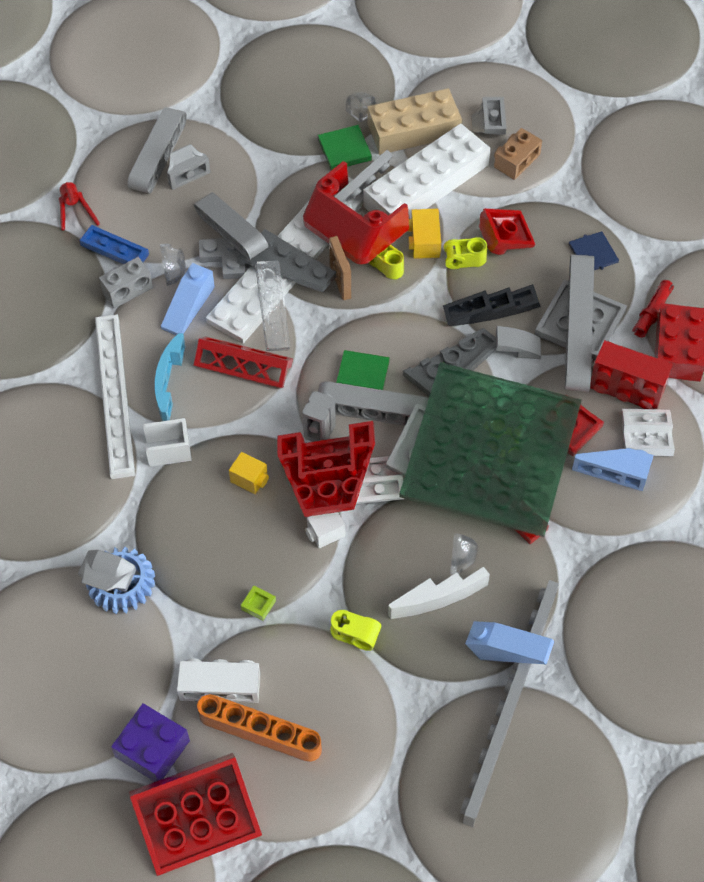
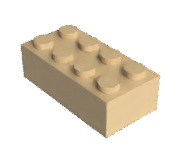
[367,88,462,155]

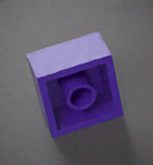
[111,703,190,782]

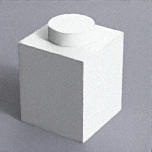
[305,512,346,549]

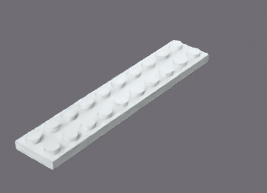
[206,177,366,344]

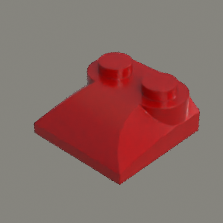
[479,208,536,255]

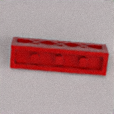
[193,336,293,388]

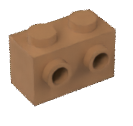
[494,128,542,180]

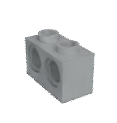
[99,257,153,309]

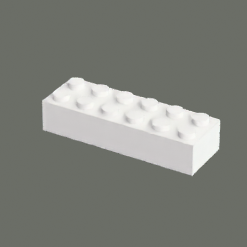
[363,123,490,219]

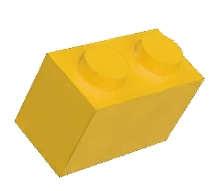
[408,209,441,259]

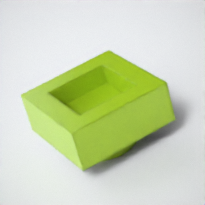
[241,586,276,621]

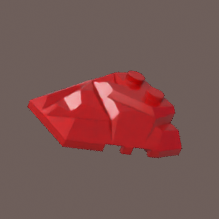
[277,421,375,517]

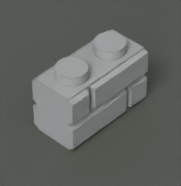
[302,391,336,442]

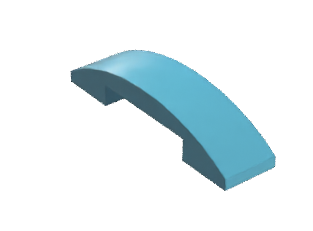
[155,333,186,421]

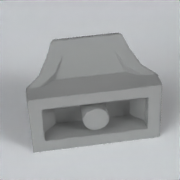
[472,97,506,135]
[167,144,211,190]
[78,550,136,592]

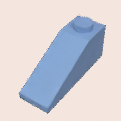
[161,263,215,335]
[572,448,654,491]
[465,621,554,665]

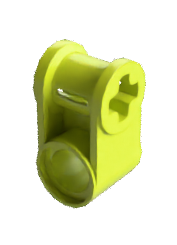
[443,237,487,269]
[369,245,404,279]
[330,610,382,651]

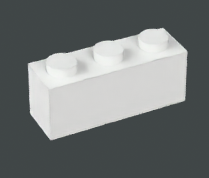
[177,659,260,703]

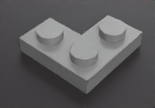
[199,238,246,279]

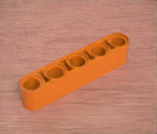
[197,694,322,762]

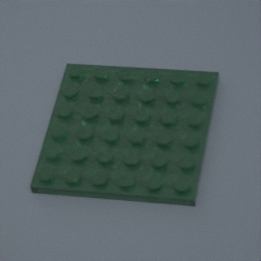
[399,362,582,537]

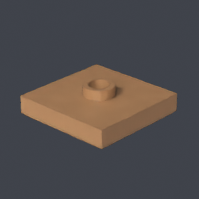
[329,236,351,300]

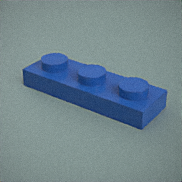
[79,225,149,264]

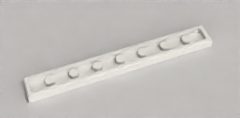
[95,314,135,479]

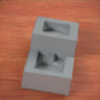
[495,326,541,359]

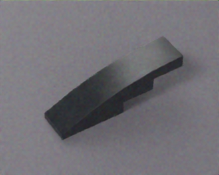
[443,284,541,326]

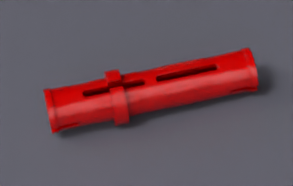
[632,280,674,338]

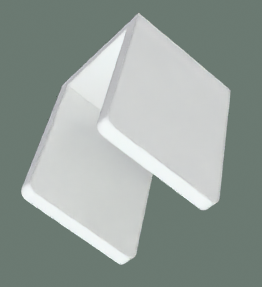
[143,418,192,467]

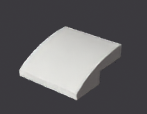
[622,409,675,456]
[356,456,405,504]

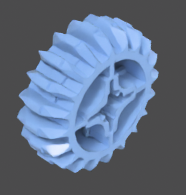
[86,547,155,614]

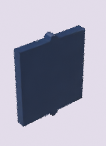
[569,231,619,270]

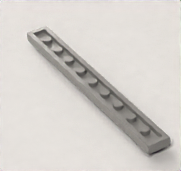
[460,580,559,827]

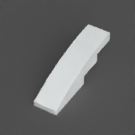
[388,567,490,619]

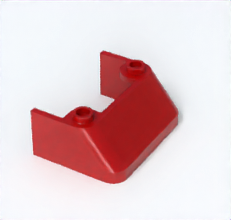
[303,161,409,264]

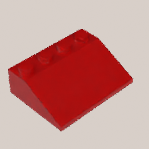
[129,753,262,876]

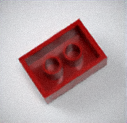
[654,303,704,382]
[590,340,673,409]

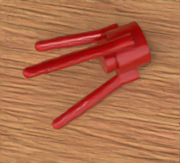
[58,182,100,231]

